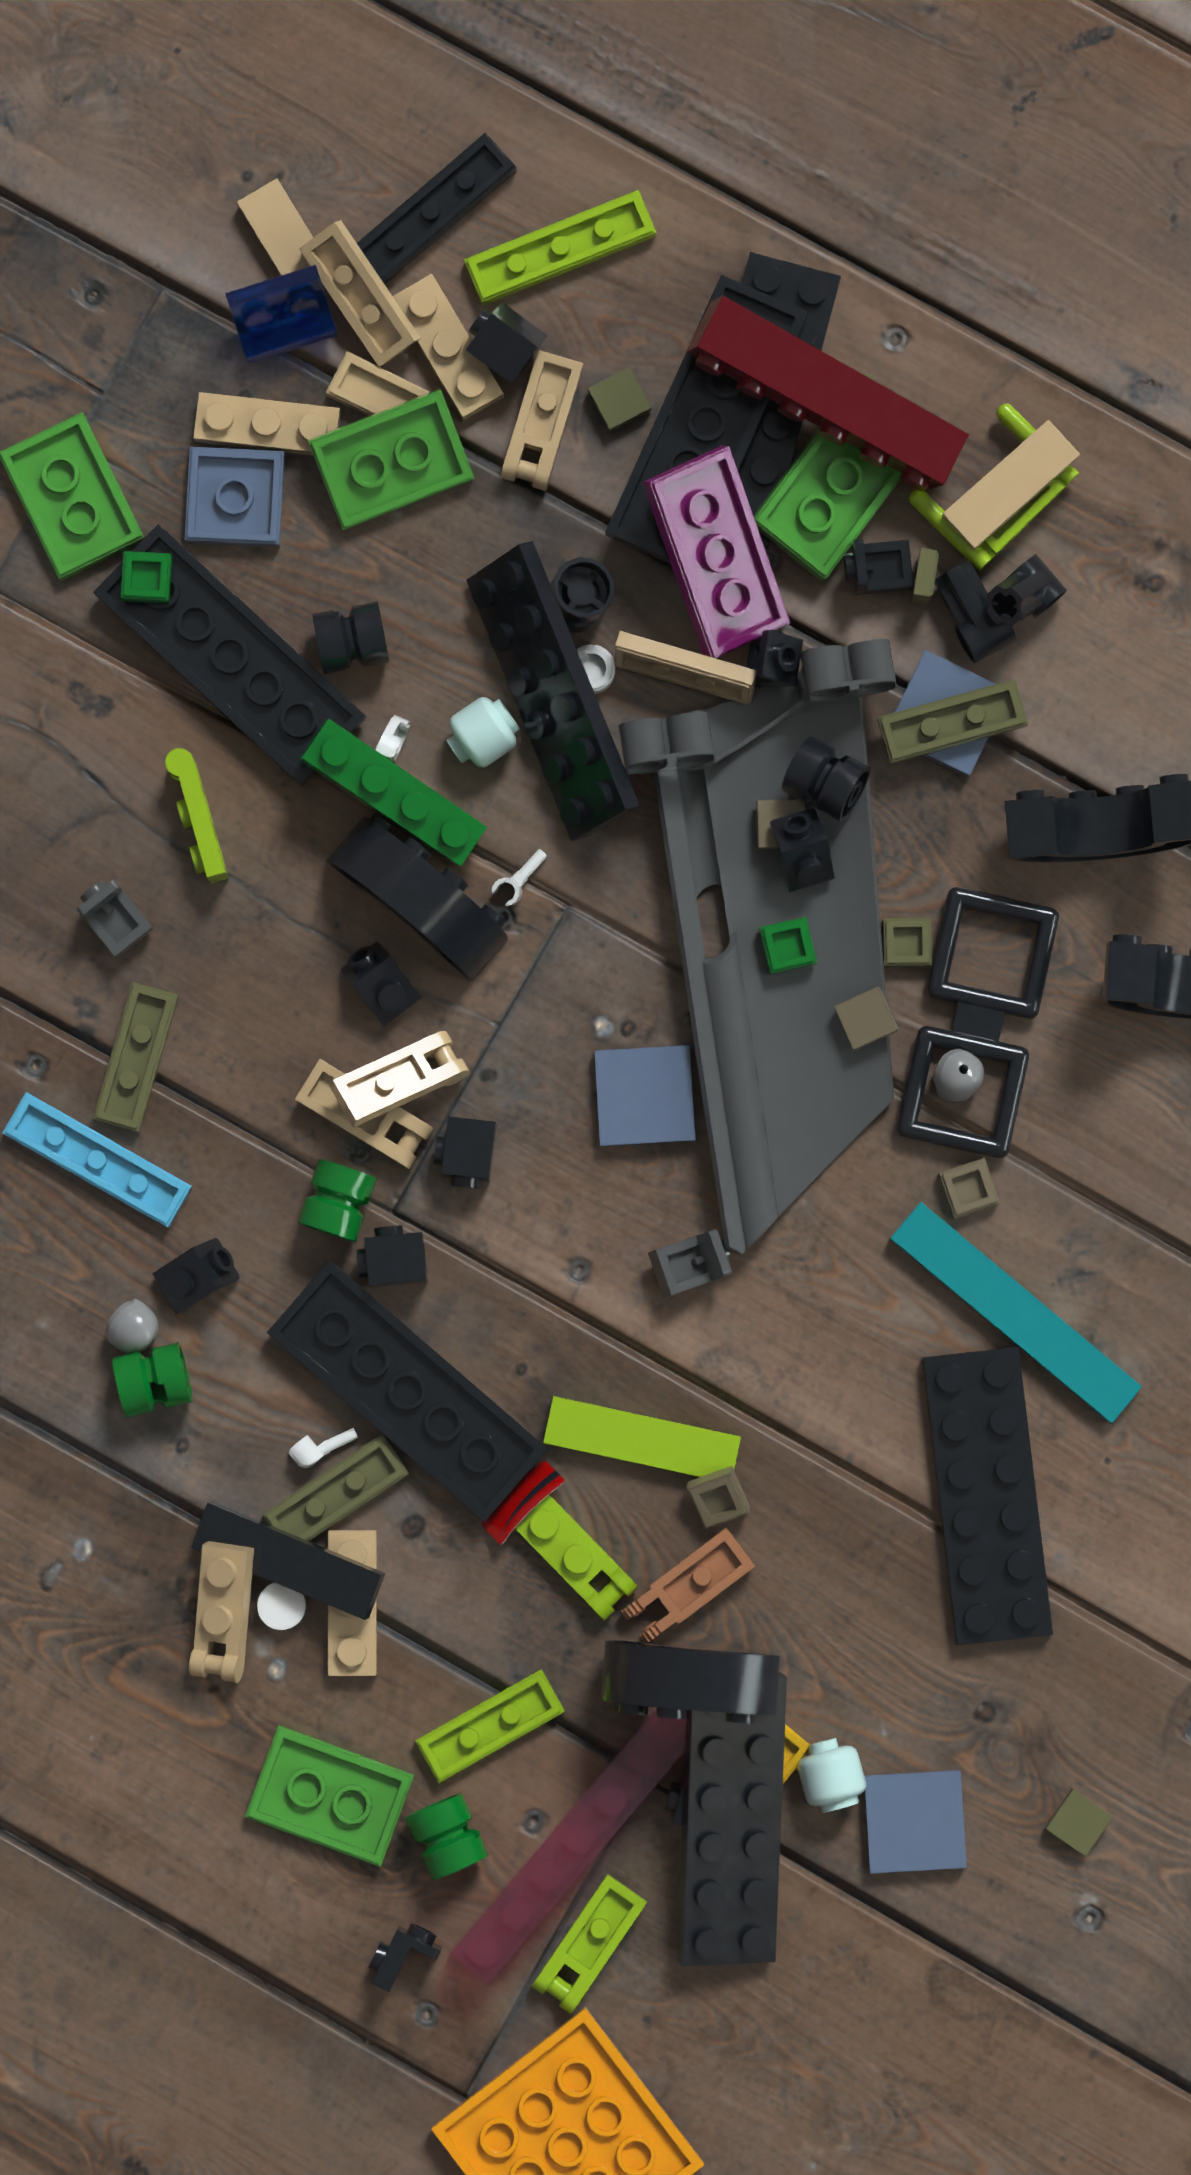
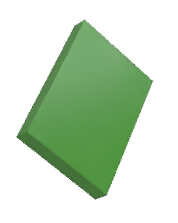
[307,389,475,530]
[0,412,144,581]
[753,427,902,581]
[245,1725,415,1867]

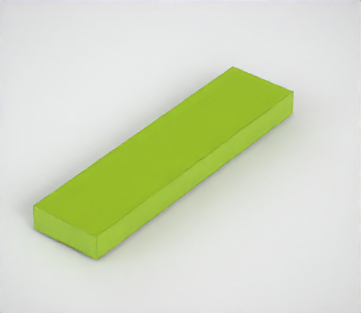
[464,190,656,306]
[543,1396,741,1477]

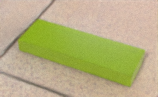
[415,1669,565,1783]

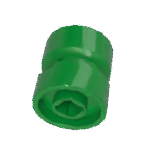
[297,1159,377,1243]
[112,1342,193,1418]
[405,1792,489,1881]

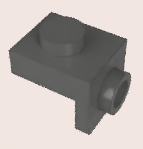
[77,880,153,959]
[648,1229,732,1298]

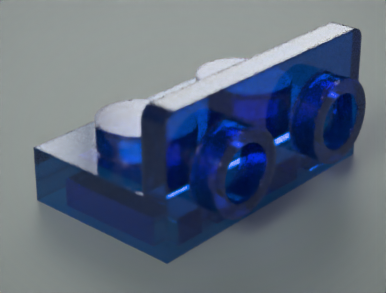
[225,265,337,363]

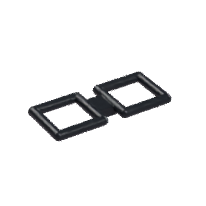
[897,887,1059,1158]

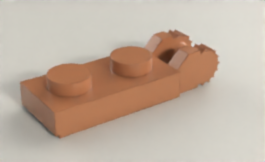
[621,1528,755,1643]

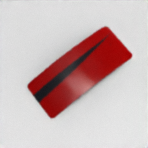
[481,1461,565,1545]

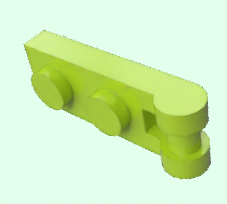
[165,748,229,883]
[515,1495,639,1621]
[530,1873,647,2014]

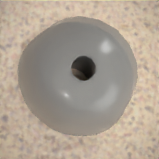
[933,1049,984,1101]
[105,1298,159,1354]

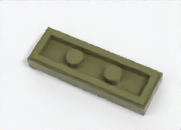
[877,679,1028,765]
[93,982,179,1133]
[262,1434,409,1541]

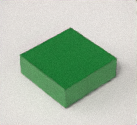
[121,551,172,604]
[758,917,817,975]

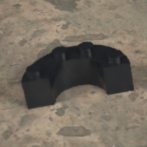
[1004,774,1191,863]
[326,813,508,981]
[1102,934,1191,1019]
[601,1640,780,1724]

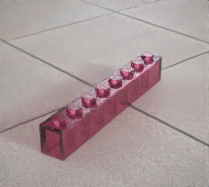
[450,1707,686,1986]

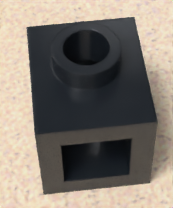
[466,302,548,384]
[434,1116,497,1189]
[356,1225,428,1288]

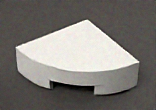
[376,715,411,763]

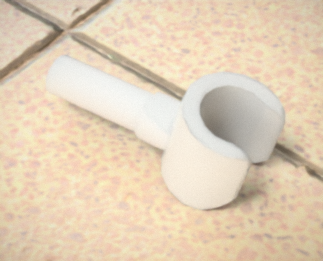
[491,849,547,906]
[289,1428,358,1468]

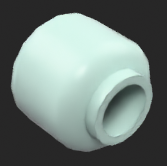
[446,697,520,768]
[797,1738,866,1813]

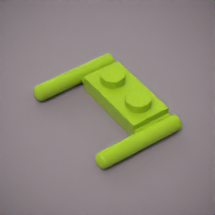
[909,403,1079,572]

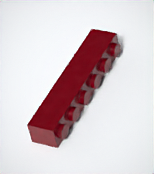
[686,296,969,491]

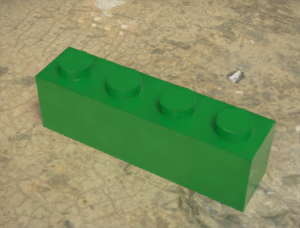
[298,718,487,867]

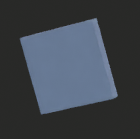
[184,447,285,548]
[895,650,996,778]
[594,1045,695,1147]
[864,1770,967,1874]

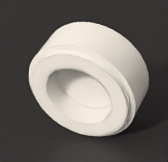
[577,645,615,694]
[257,1583,306,1630]

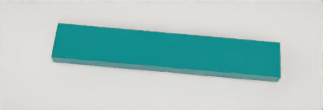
[890,1202,1142,1424]

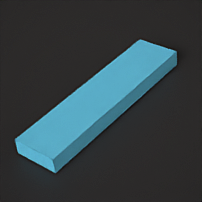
[2,1092,193,1228]

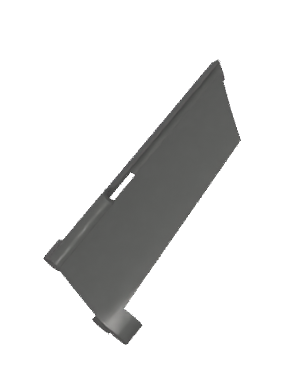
[618,639,897,1256]

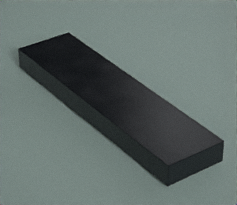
[357,132,517,284]
[191,1501,385,1620]

